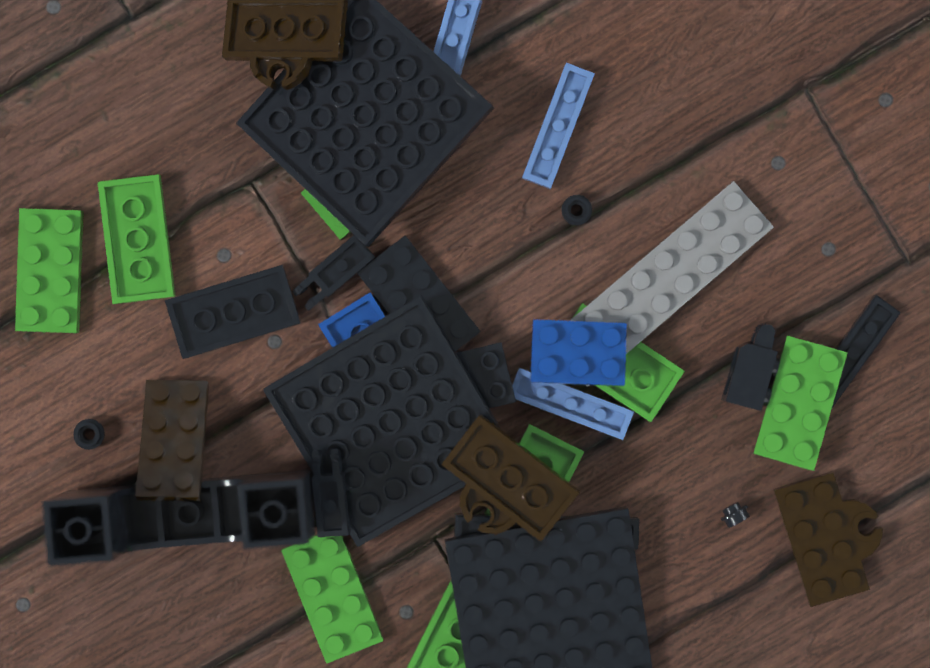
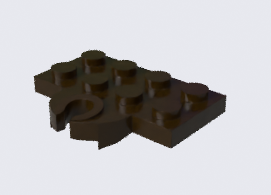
[222,0,348,90]
[441,414,580,542]
[773,471,883,607]

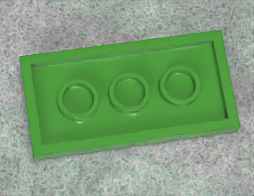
[98,174,176,304]
[15,208,83,333]
[572,303,685,422]
[753,336,848,471]
[281,534,384,664]

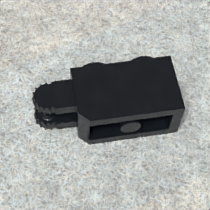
[721,323,780,411]

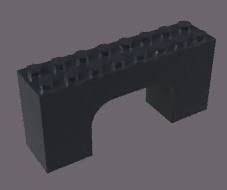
[42,469,317,566]

